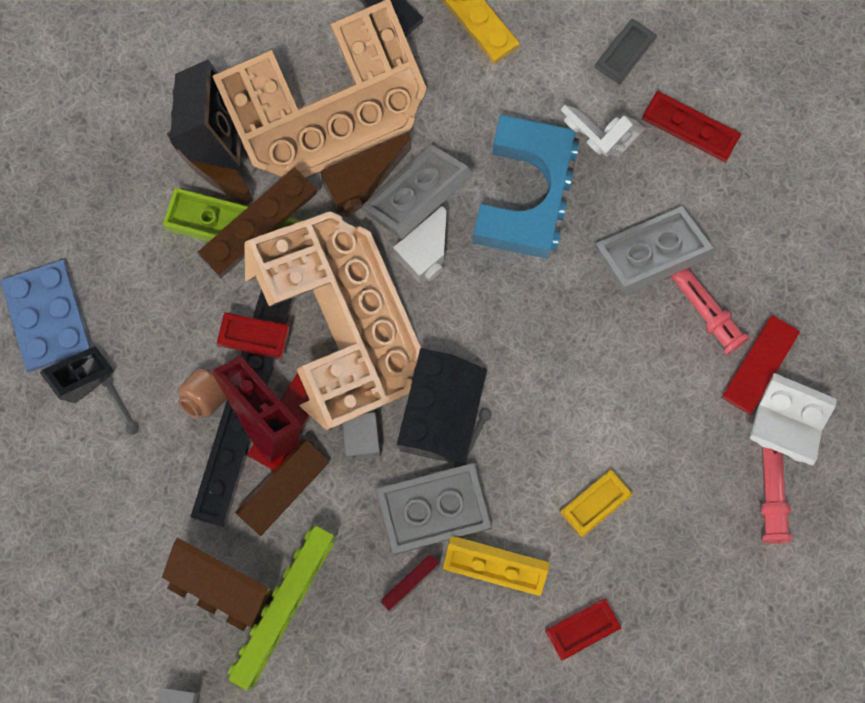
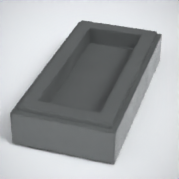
[595,18,657,85]

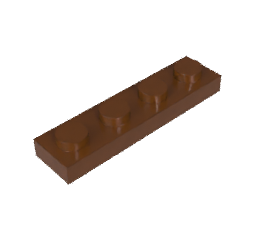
[197,167,317,279]

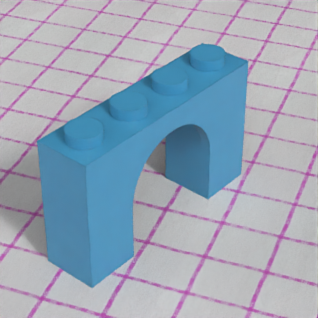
[473,115,579,259]

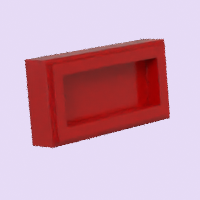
[216,312,290,359]
[545,598,622,661]

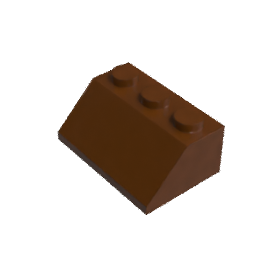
[161,537,273,631]

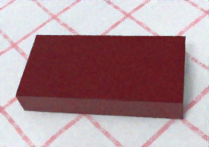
[381,555,440,613]

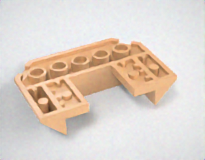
[212,0,427,178]
[245,211,421,430]

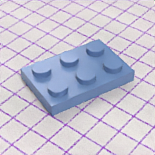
[0,260,91,373]

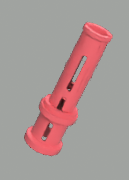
[670,268,750,356]
[761,447,793,544]

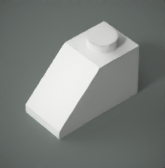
[393,206,446,284]

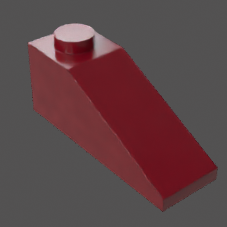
[213,355,301,463]

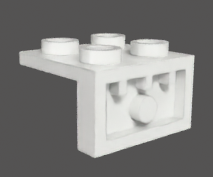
[560,105,645,157]
[750,373,837,466]

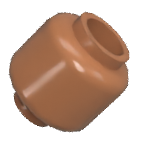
[178,369,227,418]

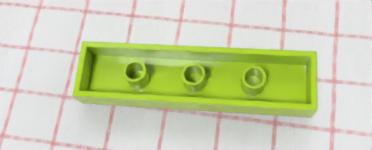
[162,188,301,242]
[227,525,336,691]

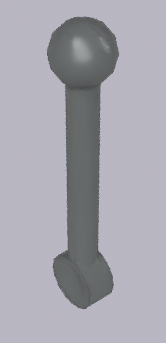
[101,376,139,434]
[454,408,492,468]

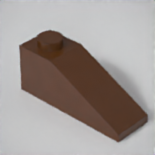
[320,133,411,214]

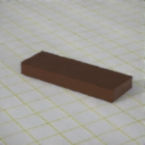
[234,439,330,537]

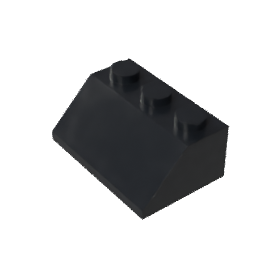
[169,59,241,170]
[397,348,487,466]

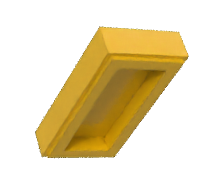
[560,469,633,538]

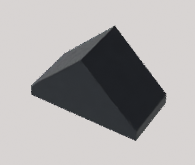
[40,346,114,404]

